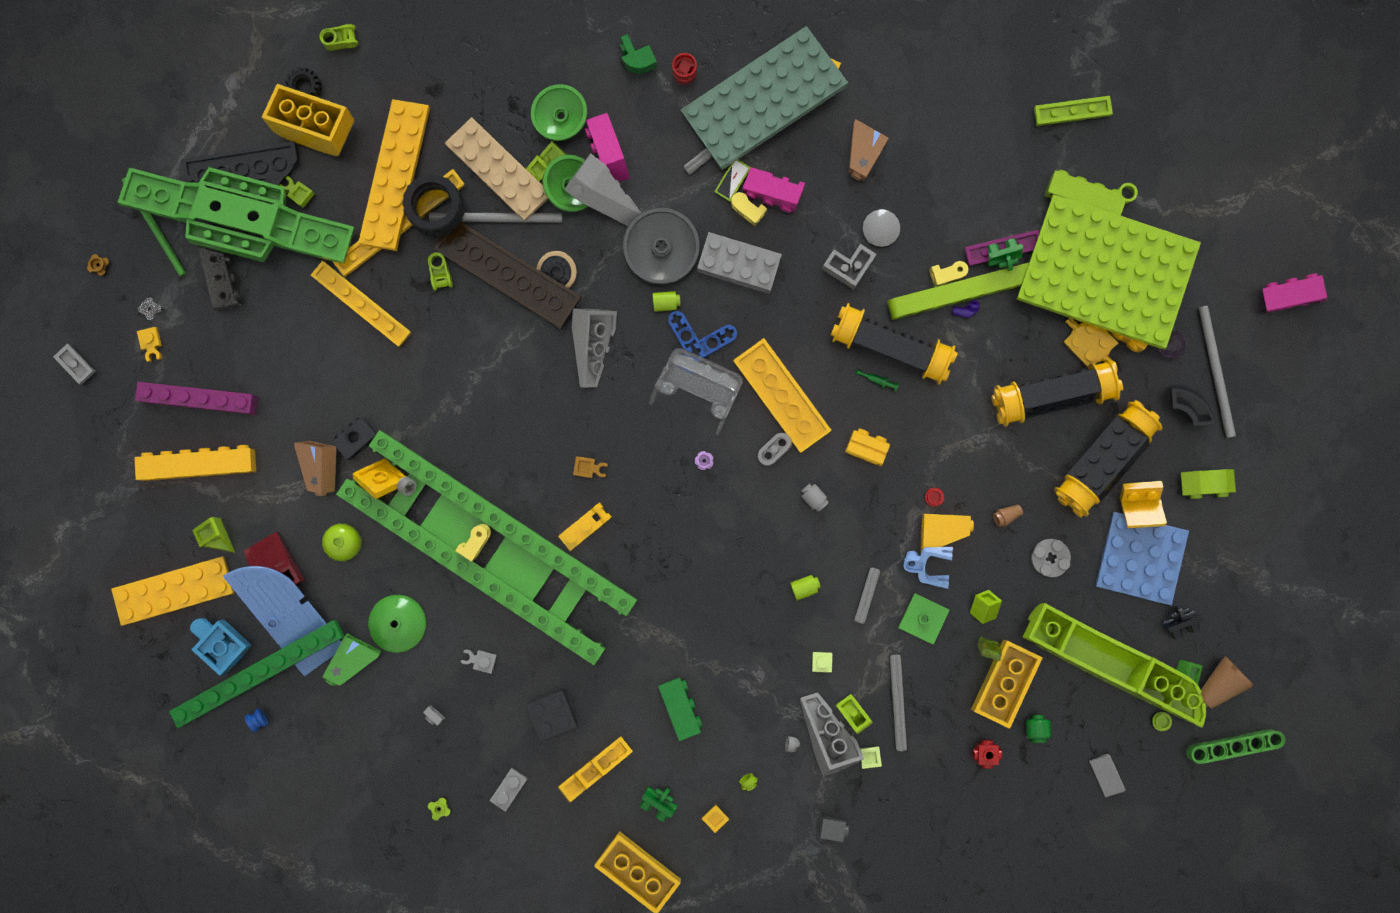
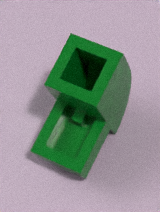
[619,34,657,74]

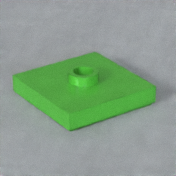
[898,593,949,645]

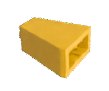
[920,514,974,553]

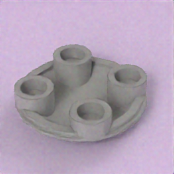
[863,209,900,247]

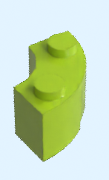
[1181,469,1236,499]

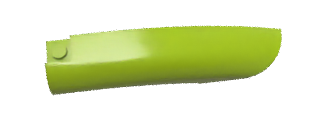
[1023,603,1206,728]

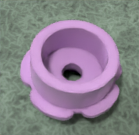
[695,451,713,470]

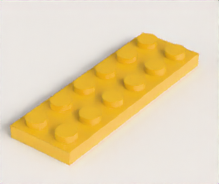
[733,338,832,453]
[111,556,235,626]

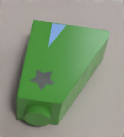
[323,633,381,686]

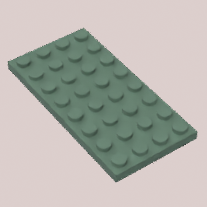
[681,26,849,170]

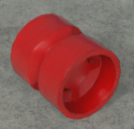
[672,53,697,85]

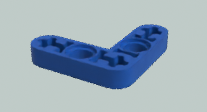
[668,311,737,362]

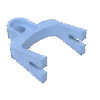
[904,547,953,589]

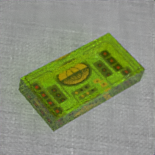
[978,637,1002,661]

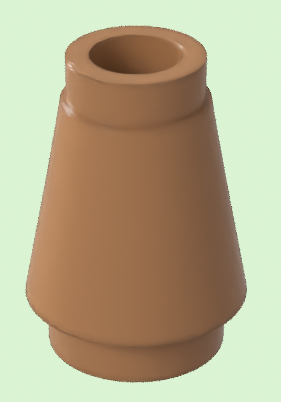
[993,504,1023,527]

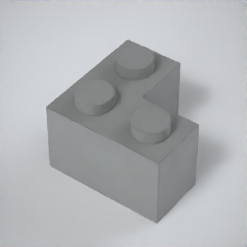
[822,244,876,290]

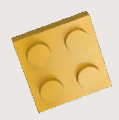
[353,458,406,499]

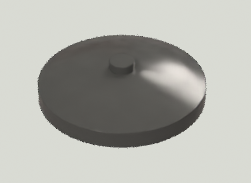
[623,208,700,285]

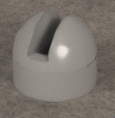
[785,736,800,753]

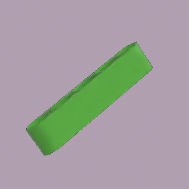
[1186,729,1285,764]

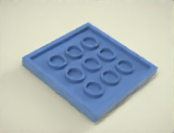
[1095,512,1189,606]

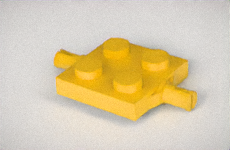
[1063,318,1118,368]

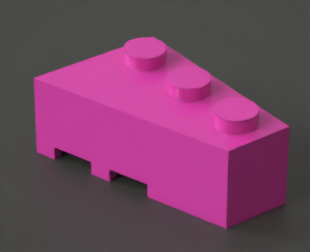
[742,167,805,213]
[1262,273,1327,313]

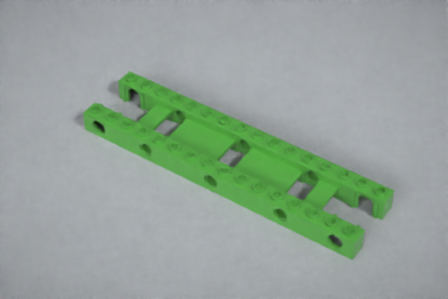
[336,430,638,665]

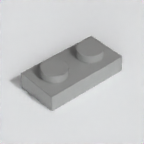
[53,344,95,385]
[490,768,528,812]

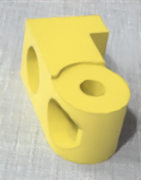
[731,192,767,227]
[929,261,968,287]
[455,524,491,562]

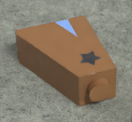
[848,120,889,181]
[294,441,336,496]

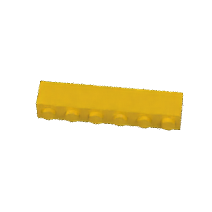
[135,445,256,481]

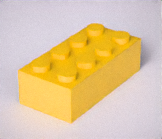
[971,640,1043,729]
[594,831,681,913]

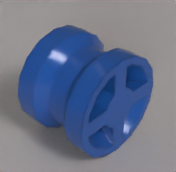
[245,708,269,733]

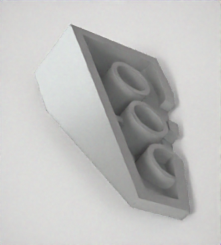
[572,308,617,388]

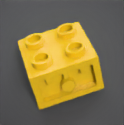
[1120,481,1167,528]

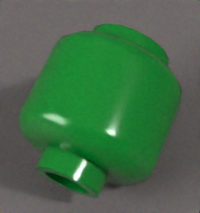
[1026,715,1052,743]

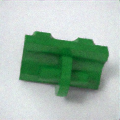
[987,238,1024,271]
[640,786,677,822]

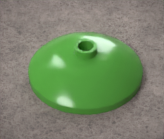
[531,84,588,141]
[543,155,588,212]
[368,595,426,653]

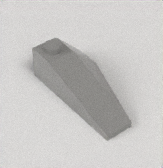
[565,153,641,226]
[800,692,864,777]

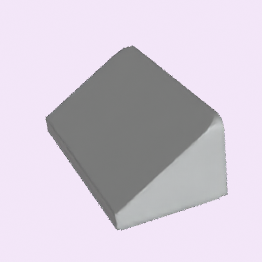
[1089,753,1126,797]

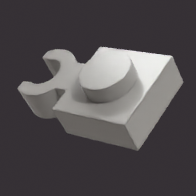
[461,649,497,674]

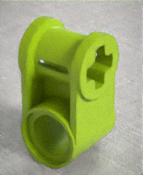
[320,24,358,51]
[428,252,453,291]

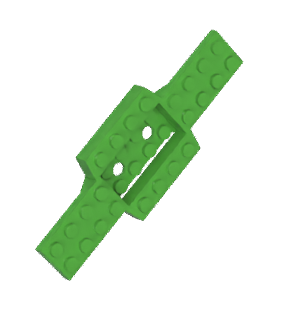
[117,167,355,264]

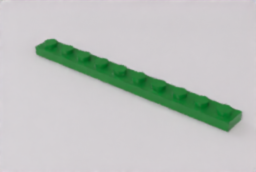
[169,620,345,728]

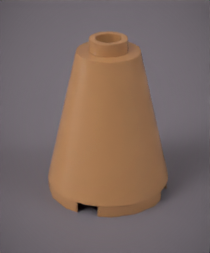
[1201,656,1253,709]

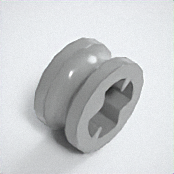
[397,477,417,496]

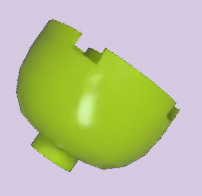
[322,523,362,561]

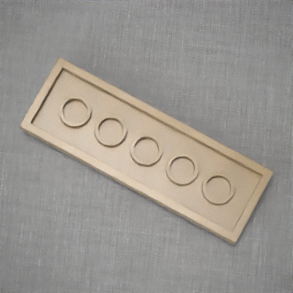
[445,117,548,222]

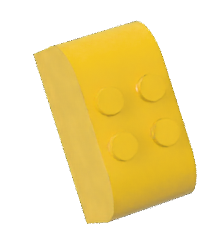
[261,84,355,156]

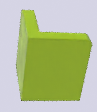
[970,590,1002,624]

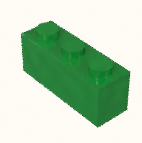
[658,677,703,741]

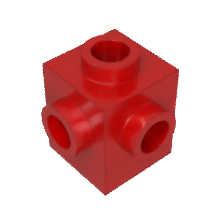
[973,740,1002,769]

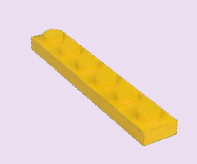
[311,260,411,347]

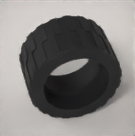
[402,174,465,237]

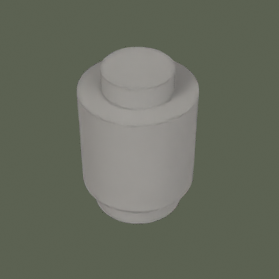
[801,483,829,512]

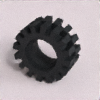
[285,67,322,97]

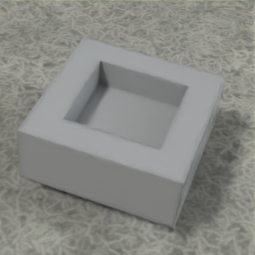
[423,705,445,726]

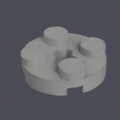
[1031,539,1071,577]

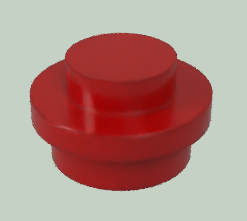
[925,488,944,507]

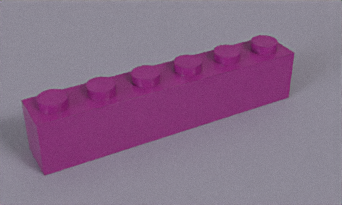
[135,382,258,416]

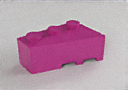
[585,113,630,182]

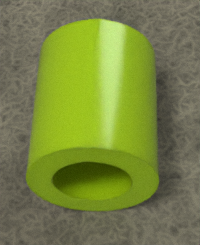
[653,291,681,312]
[790,575,821,601]

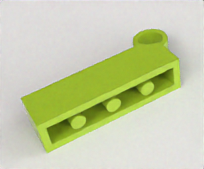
[1044,170,1138,216]

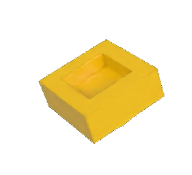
[702,804,729,833]

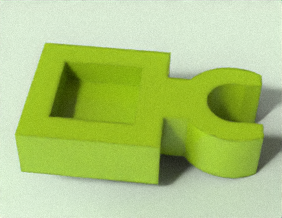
[279,177,315,208]

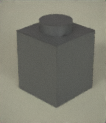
[819,816,849,842]

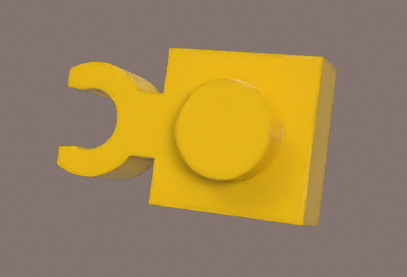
[137,327,162,362]

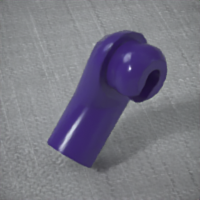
[952,300,980,318]

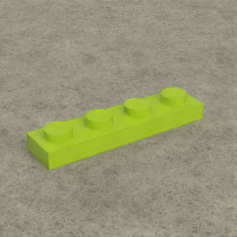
[1034,96,1113,126]

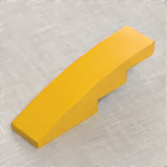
[558,737,633,802]

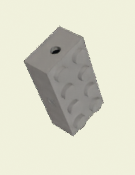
[697,232,782,294]

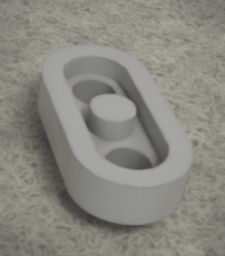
[758,433,792,465]

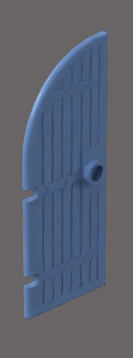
[223,566,341,676]

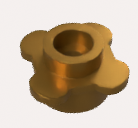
[87,254,109,276]

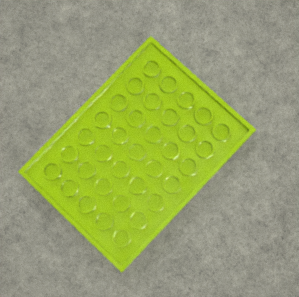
[1017,194,1201,350]

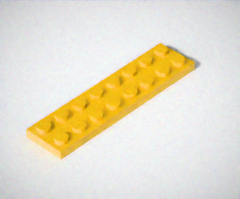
[358,99,430,251]

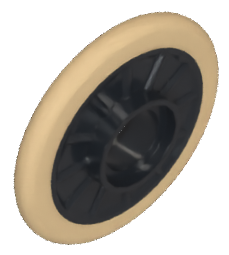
[537,251,577,288]

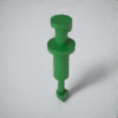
[856,369,899,392]

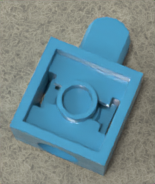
[190,618,253,676]

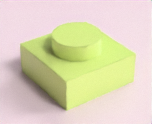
[812,652,832,672]
[860,746,882,769]

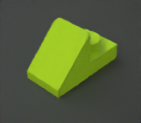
[836,694,873,734]

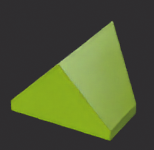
[193,517,235,553]

